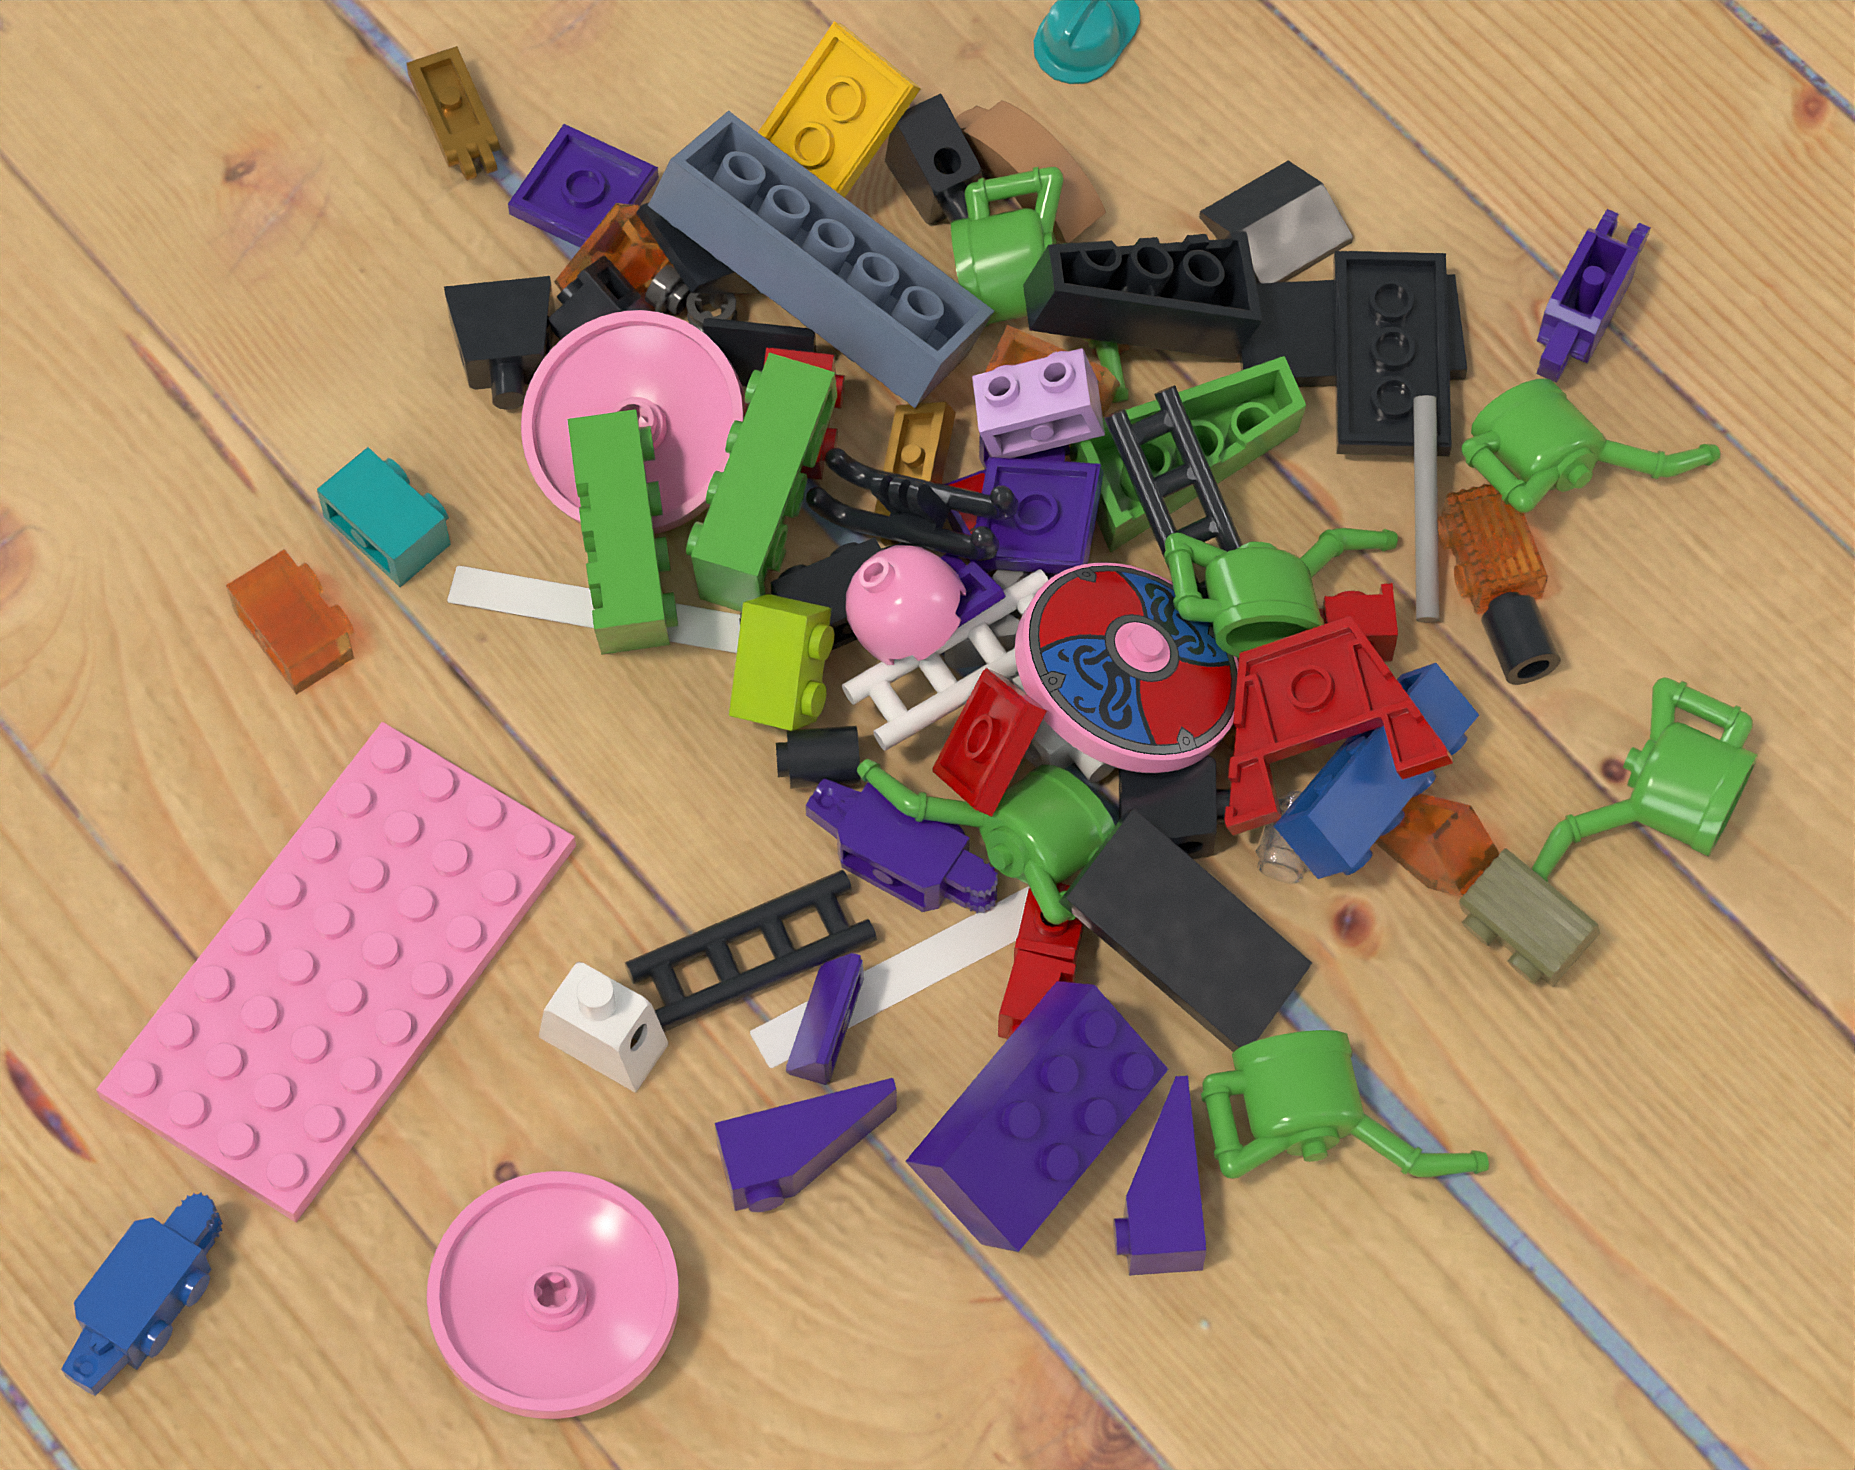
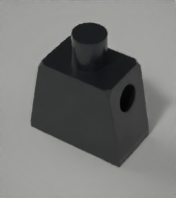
[885,93,982,224]
[444,276,555,410]
[1119,755,1231,859]

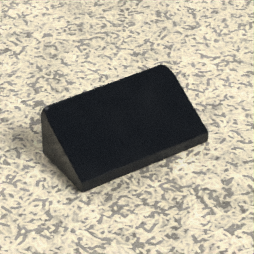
[703,318,817,387]

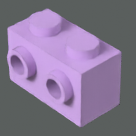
[972,348,1105,458]

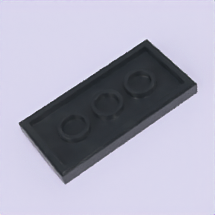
[1333,251,1452,457]
[1239,274,1467,387]
[1059,808,1312,1052]

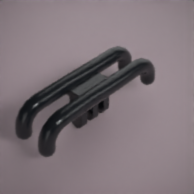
[805,448,1019,561]

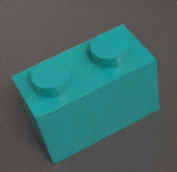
[317,447,451,587]

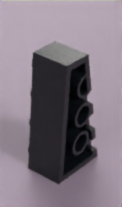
[1023,231,1263,360]

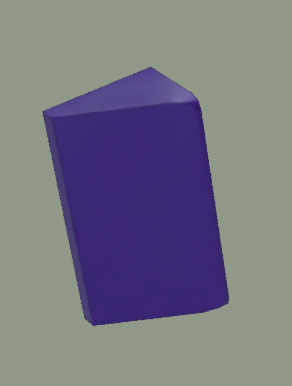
[786,953,864,1085]

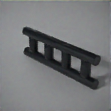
[1104,385,1243,599]
[625,869,877,1032]

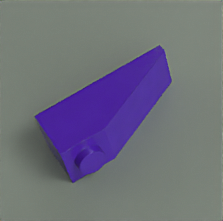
[1113,1075,1207,1276]
[715,1078,897,1212]

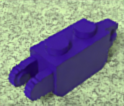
[1536,209,1651,383]
[806,779,998,914]

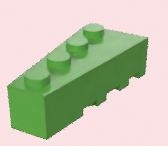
[686,353,837,612]
[1069,356,1306,553]
[567,409,679,655]

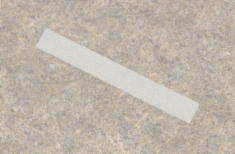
[447,566,740,653]
[750,886,1050,1068]

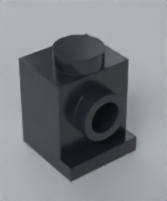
[548,255,642,340]

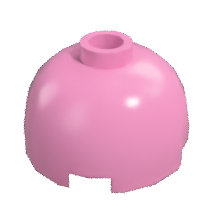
[846,545,966,665]

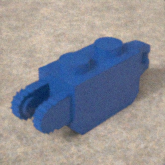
[61,1192,223,1396]

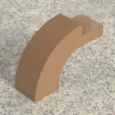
[956,100,1106,243]

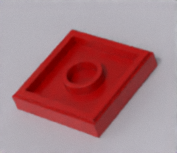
[932,668,1047,817]

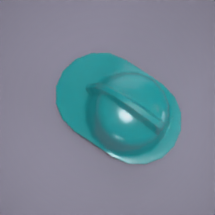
[1033,0,1140,84]

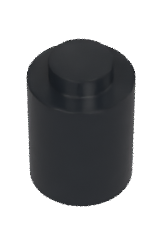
[1481,592,1561,685]
[776,725,861,789]

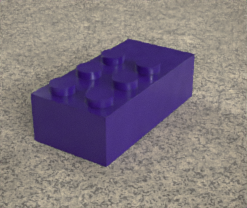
[905,981,1169,1252]

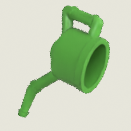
[951,166,1129,403]
[1462,378,1720,513]
[1164,528,1398,658]
[1532,677,1758,882]
[857,759,1115,925]
[1201,1030,1489,1179]

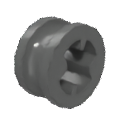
[686,292,737,332]

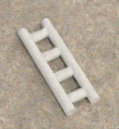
[842,569,1048,751]

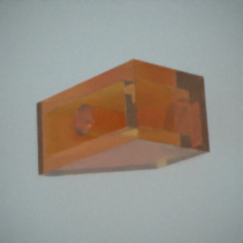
[554,203,673,294]
[1374,793,1500,897]

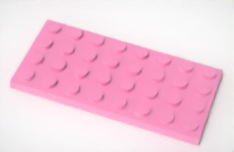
[96,722,576,1222]

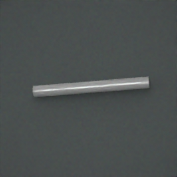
[1413,395,1439,623]

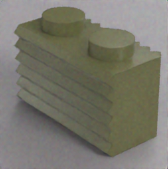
[1459,848,1600,987]

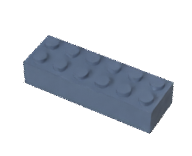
[648,110,994,408]

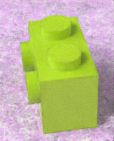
[729,594,834,731]

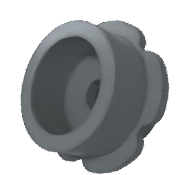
[645,264,691,315]

